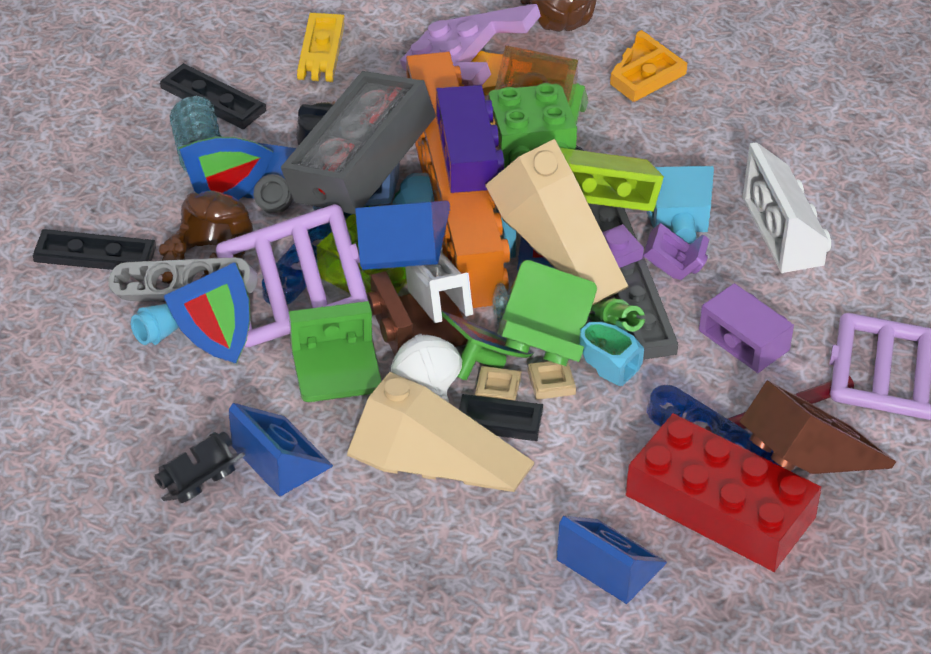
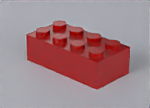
[626,413,822,572]

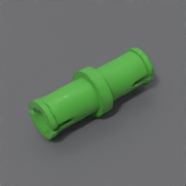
[588,298,645,332]

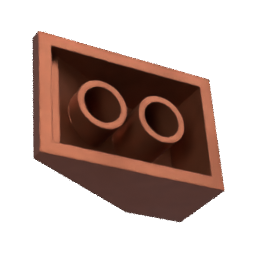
[740,380,897,474]

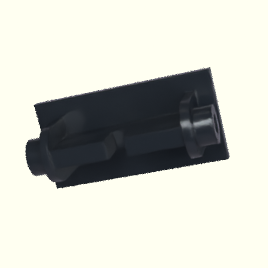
[154,432,246,503]

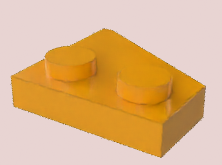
[610,30,688,102]

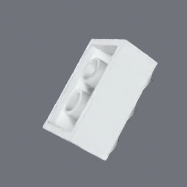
[742,142,831,273]

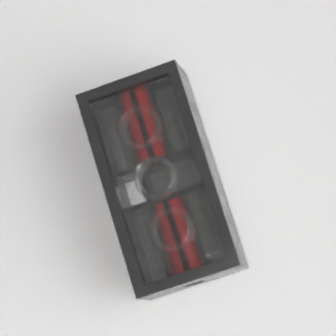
[281,71,436,215]

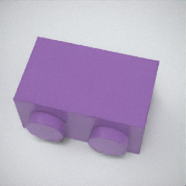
[699,283,794,373]

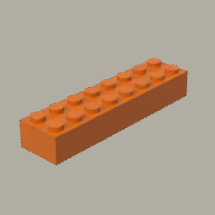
[406,52,510,310]

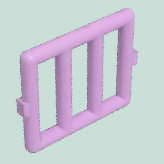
[216,204,368,347]
[829,313,931,420]

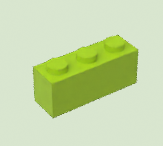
[560,148,664,212]

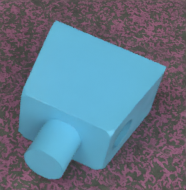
[646,166,714,244]

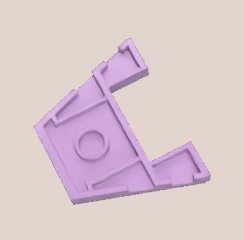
[400,4,541,86]

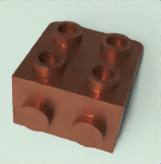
[367,271,468,356]

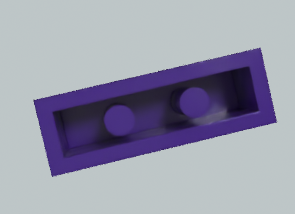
[436,85,504,193]

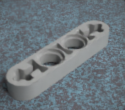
[108,257,258,302]

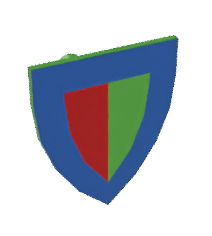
[179,137,274,200]
[164,262,250,364]
[441,311,534,380]

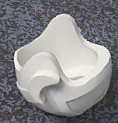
[391,334,462,403]

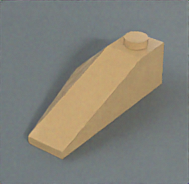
[485,139,628,305]
[347,372,534,492]

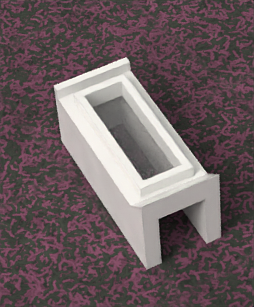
[405,248,473,323]

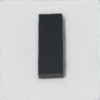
[160,63,266,130]
[33,229,156,270]

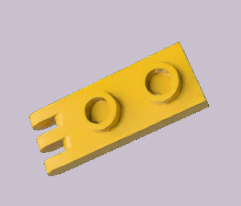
[297,13,345,82]

